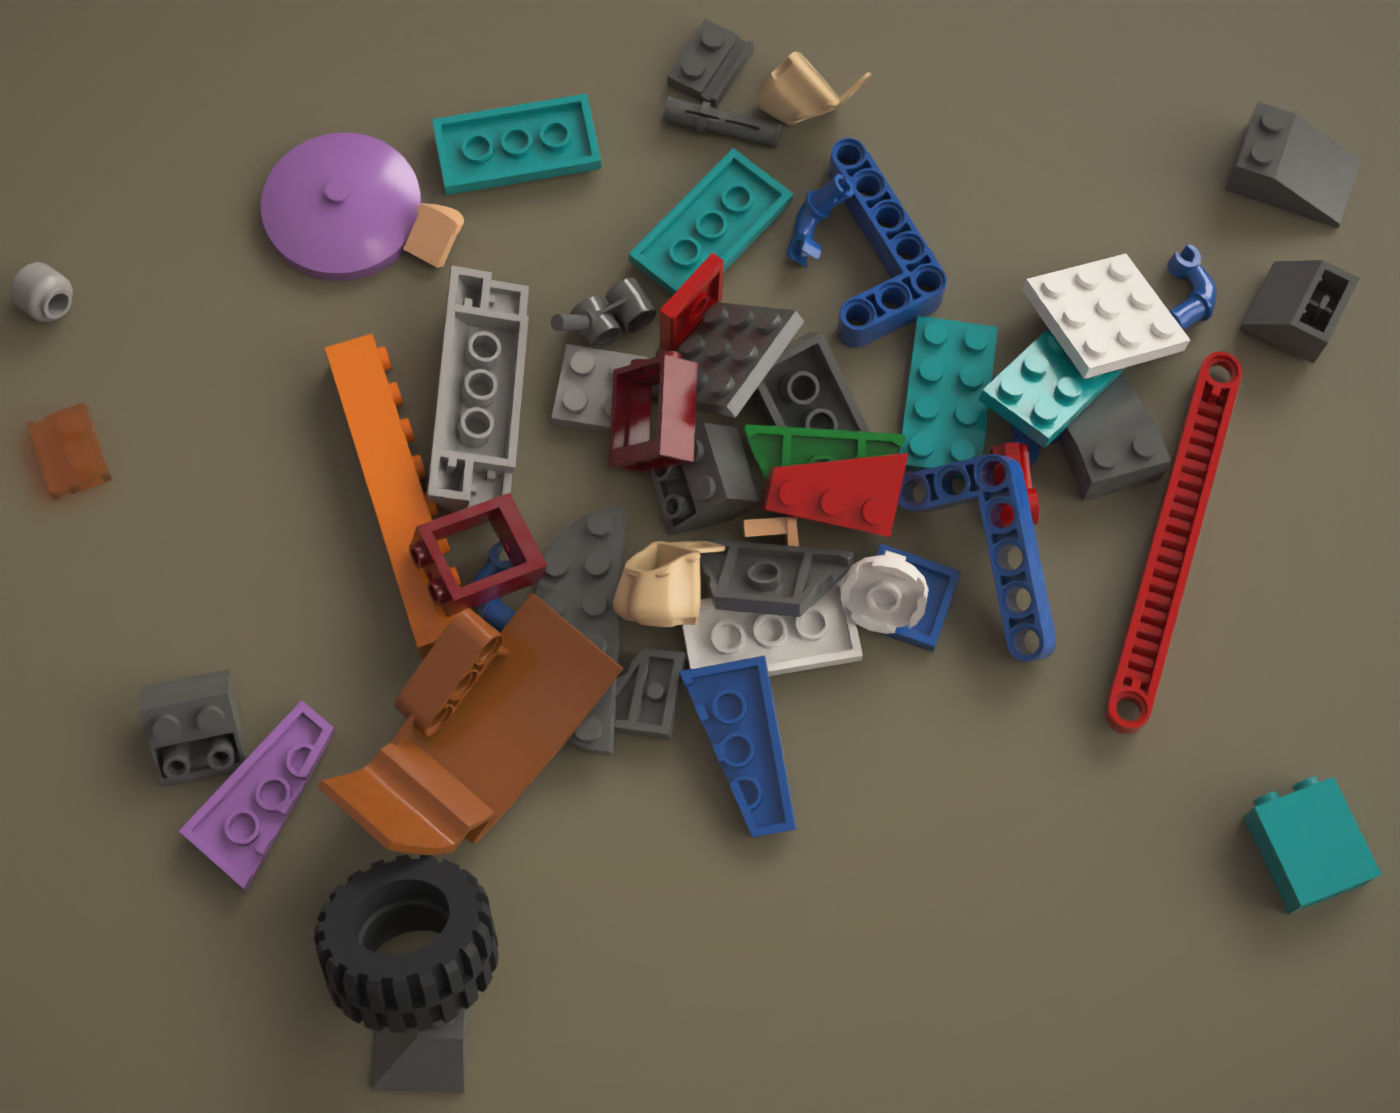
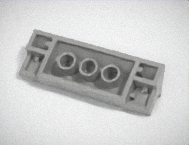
[426,266,529,513]

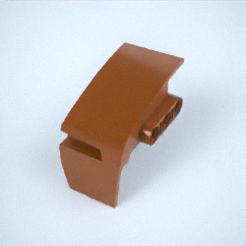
[317,593,623,855]

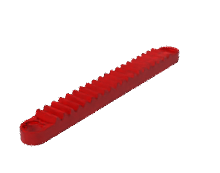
[1104,352,1242,734]

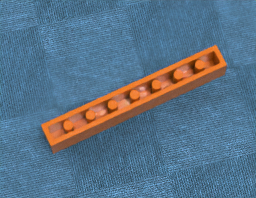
[325,333,462,660]

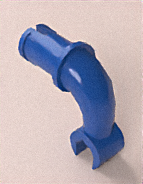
[787,174,854,268]
[1167,244,1217,330]
[472,542,516,633]

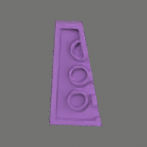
[179,700,336,892]

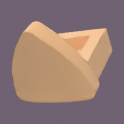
[403,203,464,268]
[741,516,799,546]

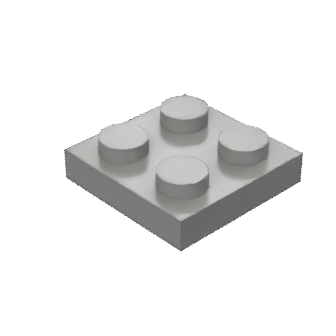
[551,344,647,434]

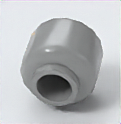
[10,262,73,323]

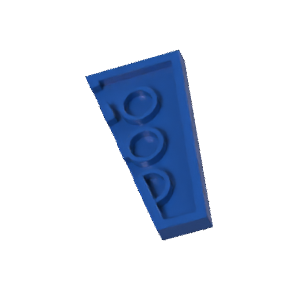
[679,656,797,837]

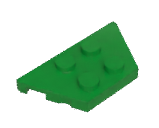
[743,424,905,482]

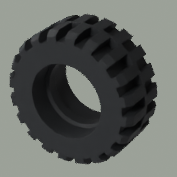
[314,855,499,1033]

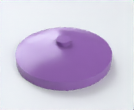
[261,132,422,281]

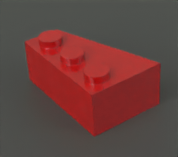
[760,453,909,537]

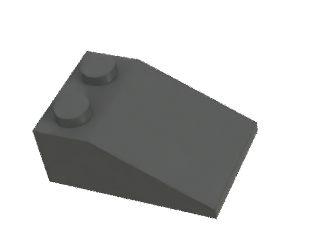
[1225,101,1361,228]
[752,332,870,432]
[1060,373,1171,501]

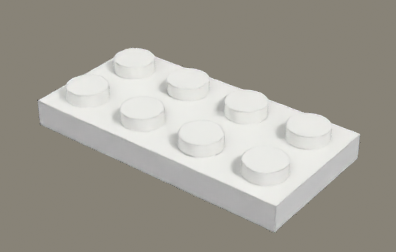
[681,577,863,676]

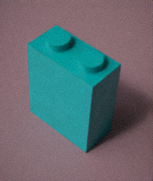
[1243,776,1382,914]

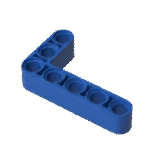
[828,137,947,348]
[898,454,1056,662]

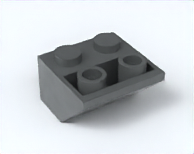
[1240,260,1360,364]
[650,422,761,535]
[139,669,247,786]

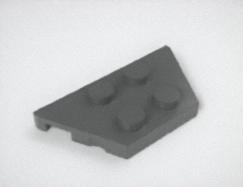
[692,538,854,617]

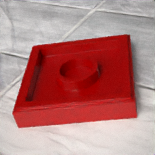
[659,252,724,352]

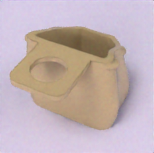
[756,51,873,125]
[613,540,725,627]

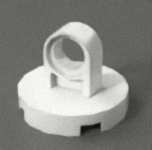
[840,550,929,634]

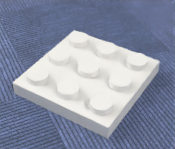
[1022,254,1190,379]

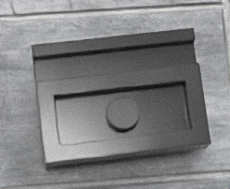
[667,19,754,108]

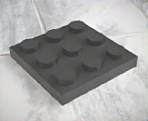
[651,302,805,418]

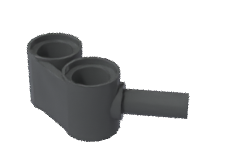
[551,278,657,349]

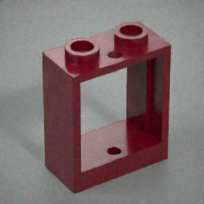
[608,351,698,474]
[409,492,547,618]

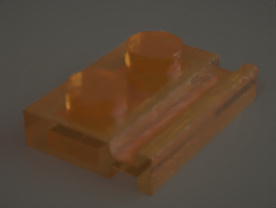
[26,402,112,500]

